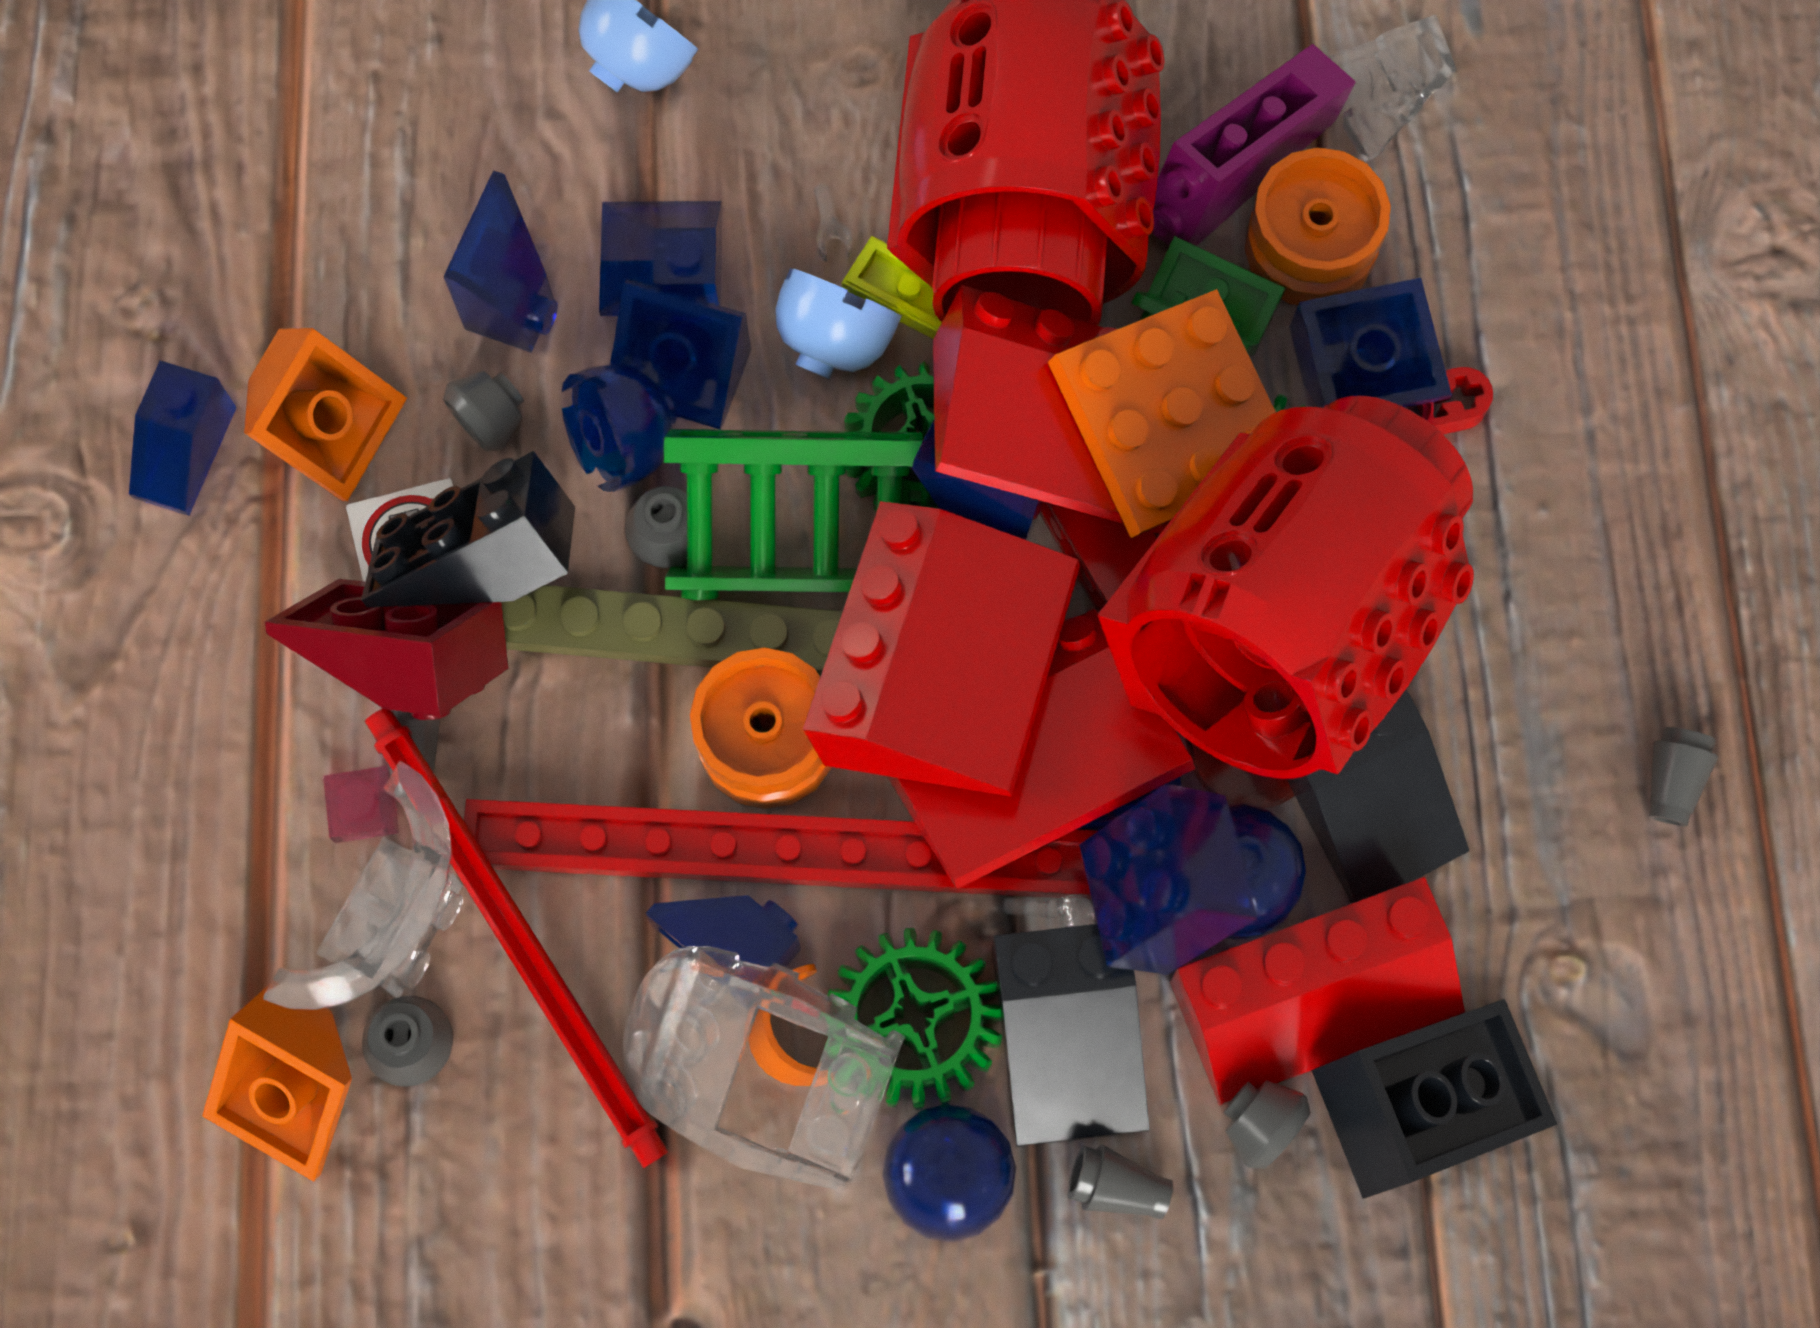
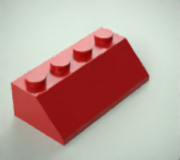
[1170,877,1465,1106]

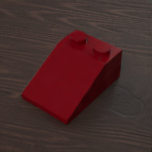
[265,579,509,720]

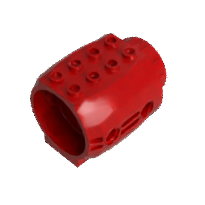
[887,0,1165,326]
[1098,396,1474,779]

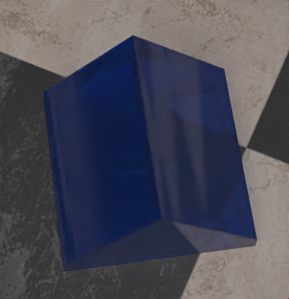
[605,279,751,429]

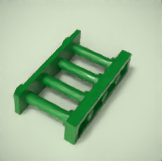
[664,429,923,600]

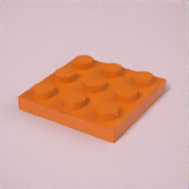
[1048,289,1275,539]

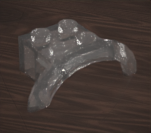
[263,761,463,1010]

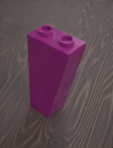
[1152,44,1356,246]

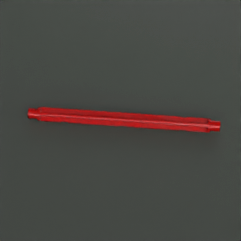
[365,708,669,1169]

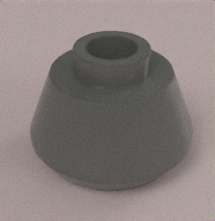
[443,371,524,451]
[625,486,687,568]
[362,996,453,1087]
[1223,1080,1311,1169]

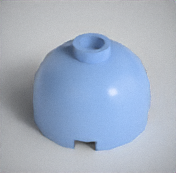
[578,0,698,93]
[776,268,902,379]

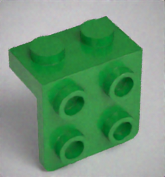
[1131,236,1287,356]

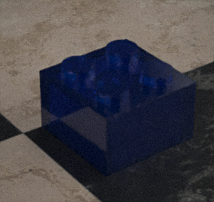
[1079,784,1258,975]

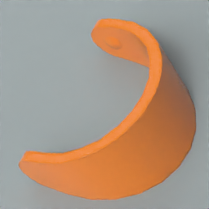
[748,964,845,1086]

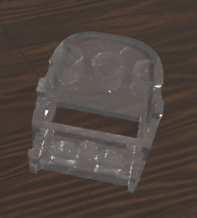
[622,946,905,1191]

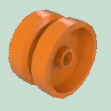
[1244,147,1391,308]
[689,647,832,809]

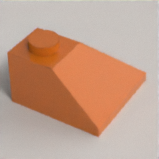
[244,328,407,501]
[202,979,352,1182]

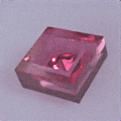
[323,766,399,843]

